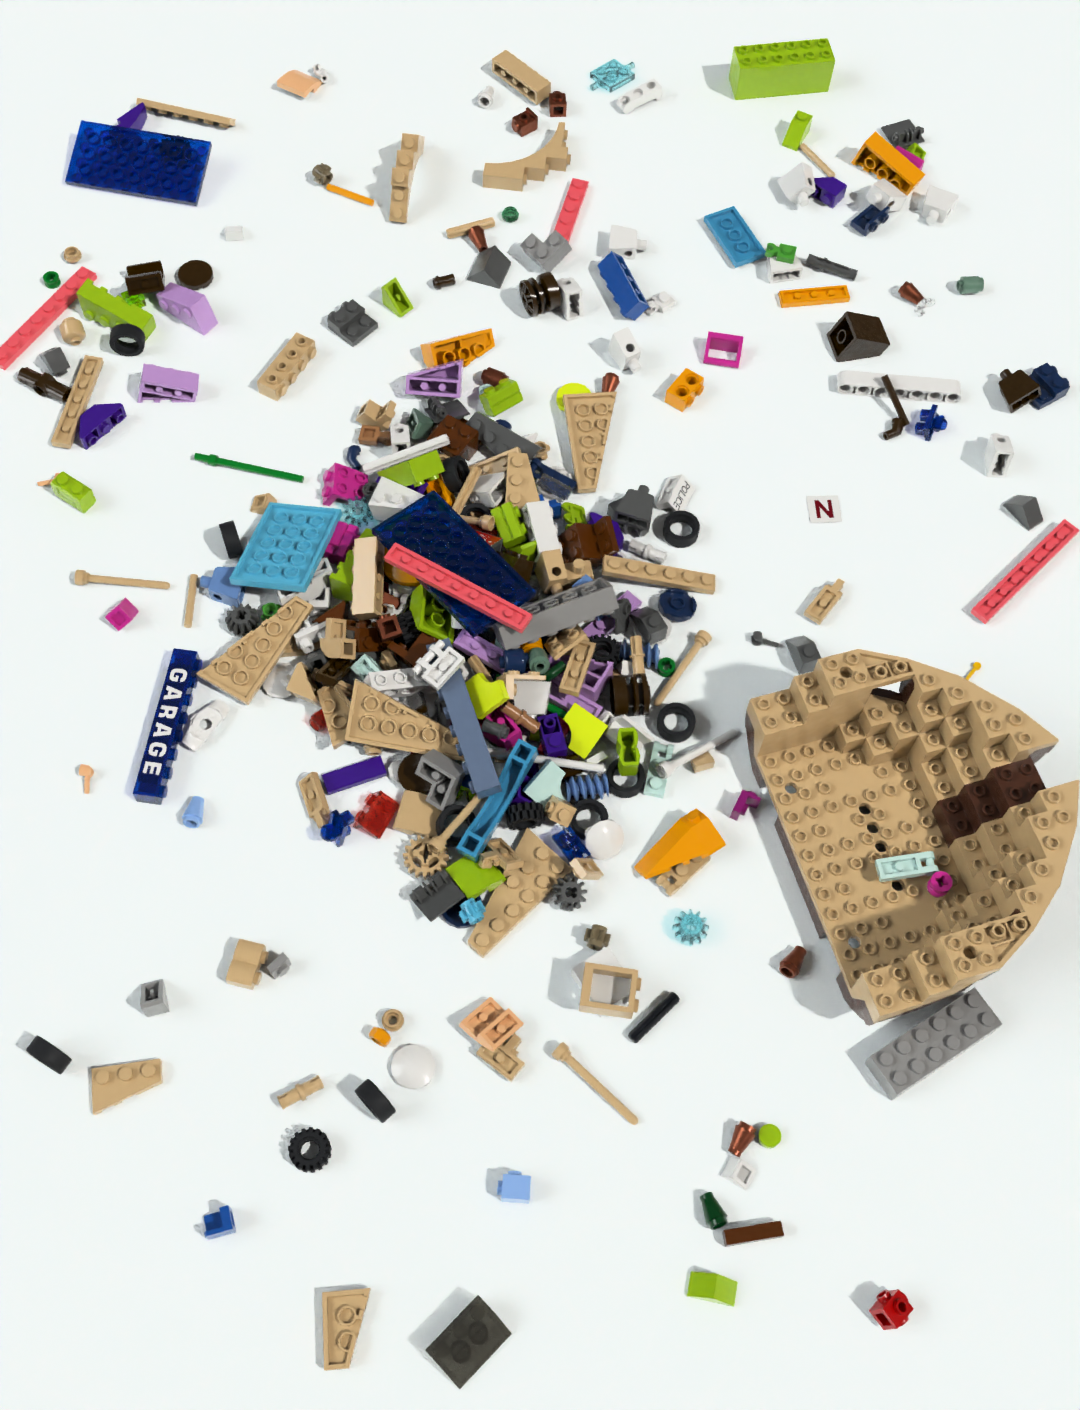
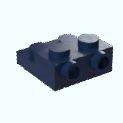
[1029,363,1070,410]

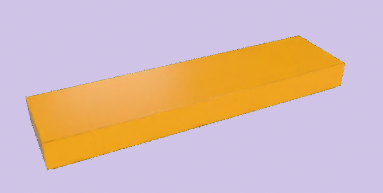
[778,285,850,308]

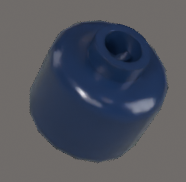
[499,648,529,674]

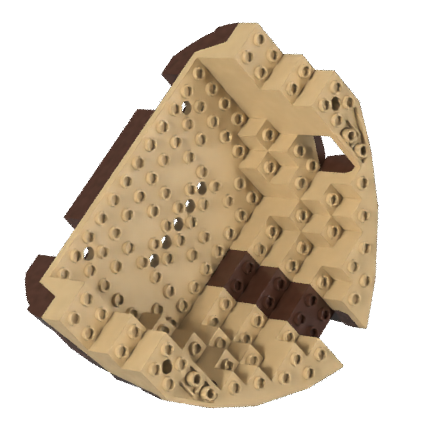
[745,649,1080,1026]

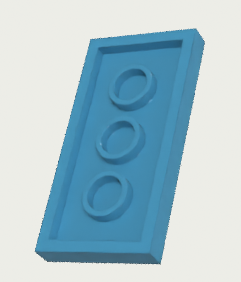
[704,206,766,268]

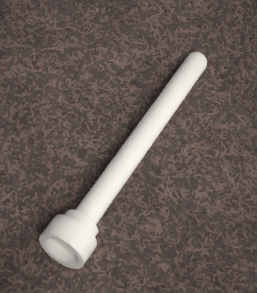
[656,729,737,779]

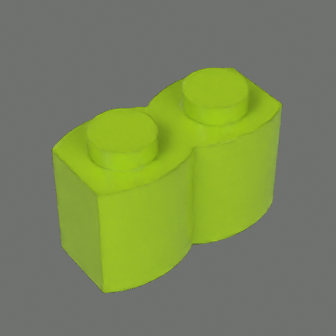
[616,727,640,776]

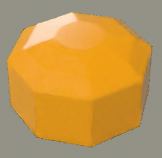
[369,1027,391,1048]

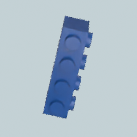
[597,251,649,321]

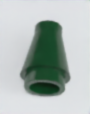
[700,1192,728,1230]

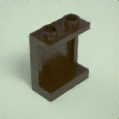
[125,260,165,296]

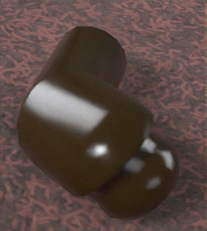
[883,417,904,440]

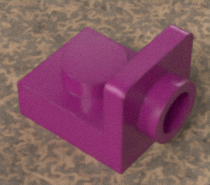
[729,789,761,821]

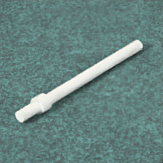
[488,747,605,773]

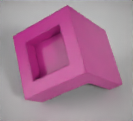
[105,597,139,631]

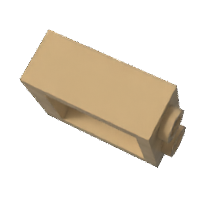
[579,962,642,1019]

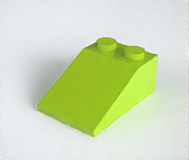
[377,450,445,487]
[410,582,457,644]

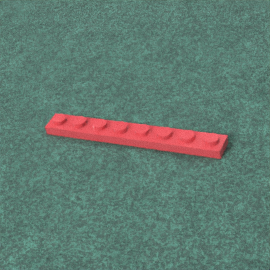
[0,266,97,370]
[970,519,1079,624]
[384,542,532,634]

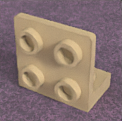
[543,624,590,661]
[496,671,546,701]

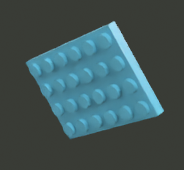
[229,502,342,593]

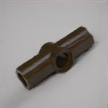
[17,367,71,403]

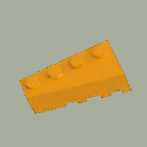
[851,131,926,196]

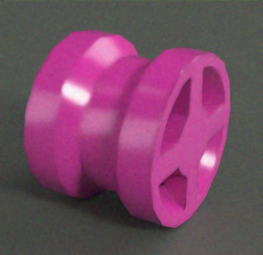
[927,871,953,898]

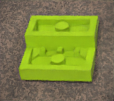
[446,851,507,899]

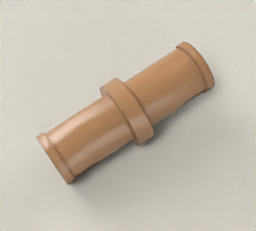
[500,700,541,734]

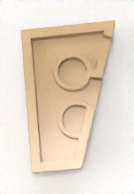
[505,452,540,510]
[317,684,351,750]
[91,1059,163,1115]
[322,1288,371,1371]

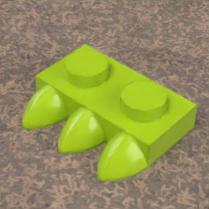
[561,502,587,530]

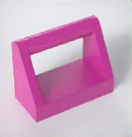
[703,331,744,368]

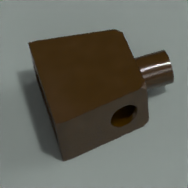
[998,369,1041,414]

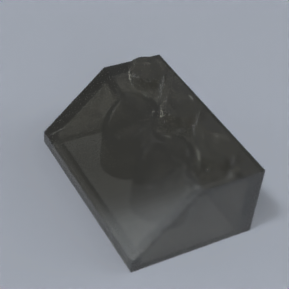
[425,1295,512,1390]

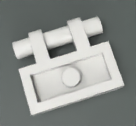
[412,639,465,691]

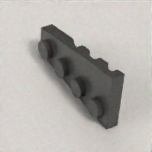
[466,411,542,462]

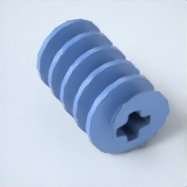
[618,639,660,669]
[565,773,609,802]

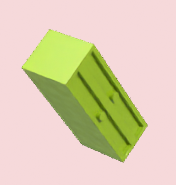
[728,38,836,100]

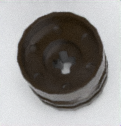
[519,272,561,317]
[609,673,651,717]

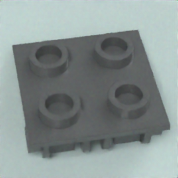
[881,119,925,148]
[424,396,470,424]
[409,869,465,922]

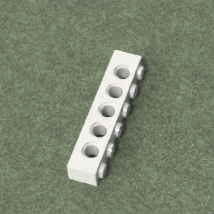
[363,662,485,698]

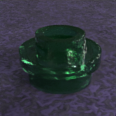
[502,206,519,223]

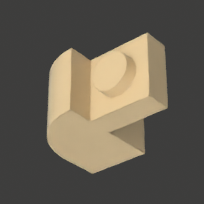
[356,399,397,431]
[320,618,356,660]

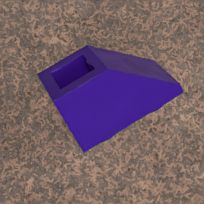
[810,177,847,209]
[537,713,568,758]

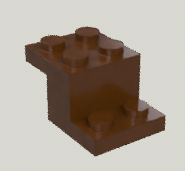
[427,415,483,461]
[558,516,619,568]
[387,632,439,668]

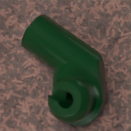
[540,661,566,682]

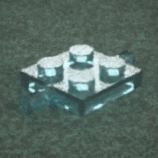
[590,59,635,93]

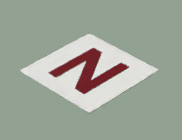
[806,495,843,523]

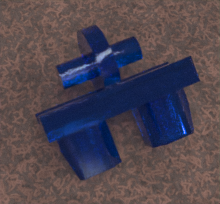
[915,404,948,441]
[320,810,355,847]
[552,826,591,862]

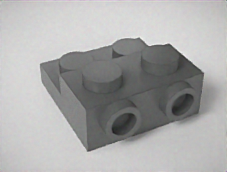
[327,299,378,347]

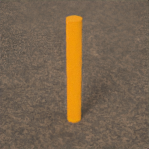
[326,183,374,206]

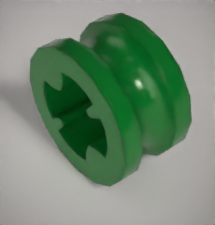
[43,271,61,289]
[657,657,676,677]

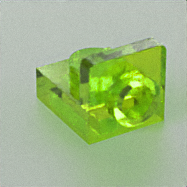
[120,290,147,308]

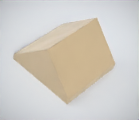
[286,662,321,707]

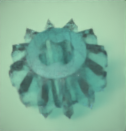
[342,496,373,528]
[672,909,709,947]

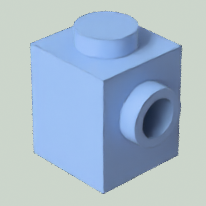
[497,1171,531,1204]

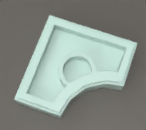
[522,759,566,810]

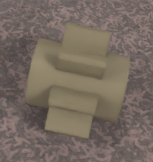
[312,163,333,186]
[583,924,611,951]

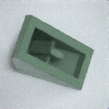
[406,408,435,439]

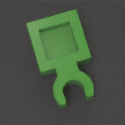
[765,243,797,264]

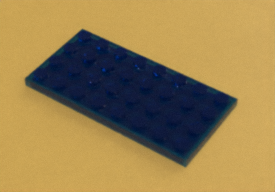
[65,120,212,206]
[372,490,536,638]

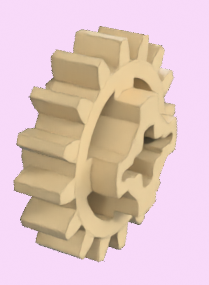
[403,834,449,880]

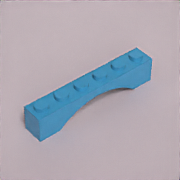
[456,739,538,863]

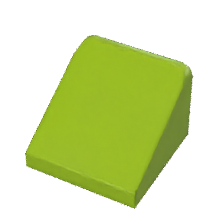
[906,142,926,160]

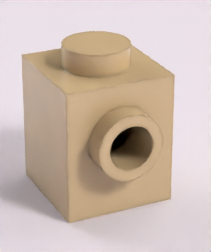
[544,795,577,828]

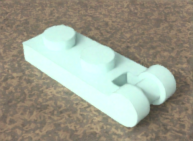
[643,741,674,799]
[874,851,939,882]

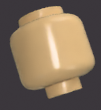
[59,317,86,346]

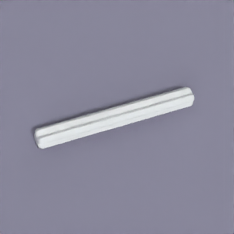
[363,434,450,475]

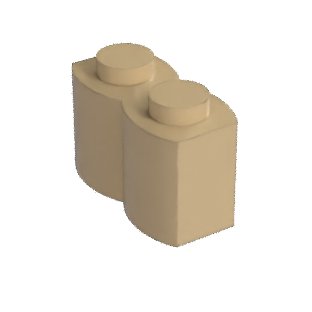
[226,939,269,990]

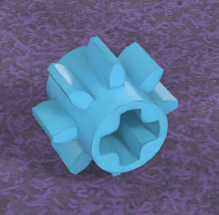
[459,898,486,925]

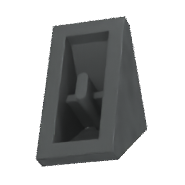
[1003,495,1043,531]

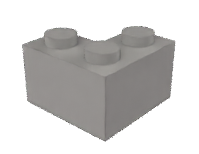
[520,230,572,272]
[415,749,465,811]

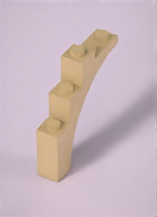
[483,122,571,192]
[389,133,425,223]

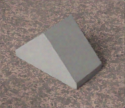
[140,979,170,1017]

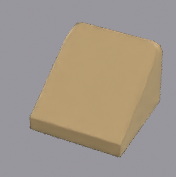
[250,493,277,514]
[690,751,715,773]

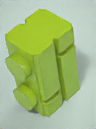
[479,378,524,417]
[50,471,96,514]
[490,502,528,549]

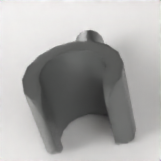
[751,631,779,648]

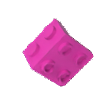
[321,462,368,506]

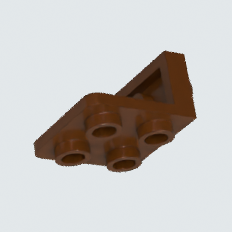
[345,619,391,652]

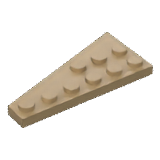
[563,391,617,493]
[196,596,313,705]
[345,678,465,761]
[467,827,573,958]

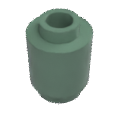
[956,276,984,294]
[528,647,550,674]

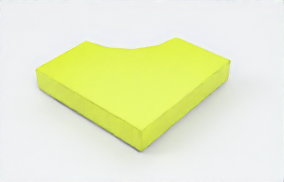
[465,672,510,719]
[563,703,608,760]

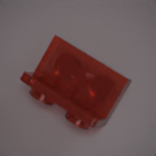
[353,790,399,840]

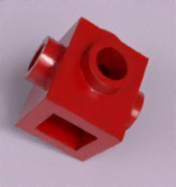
[869,1289,914,1330]

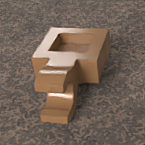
[358,425,392,446]

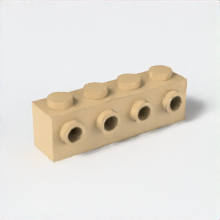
[492,50,551,105]
[257,332,317,402]
[351,536,385,620]

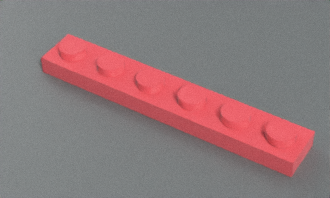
[554,178,589,243]

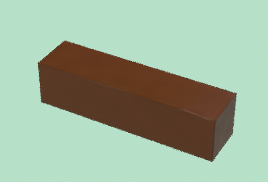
[722,1220,784,1247]

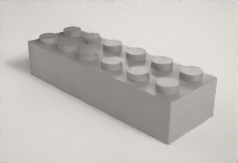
[490,577,619,650]
[865,987,1003,1101]

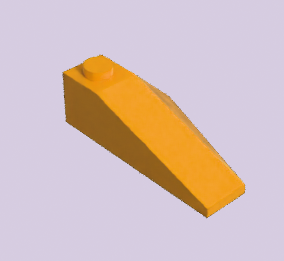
[420,328,495,367]
[634,808,726,879]

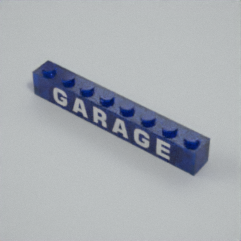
[132,648,202,805]

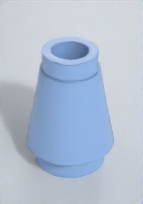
[182,796,204,828]

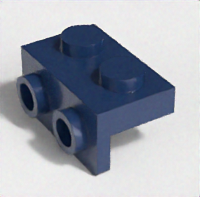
[850,204,890,237]

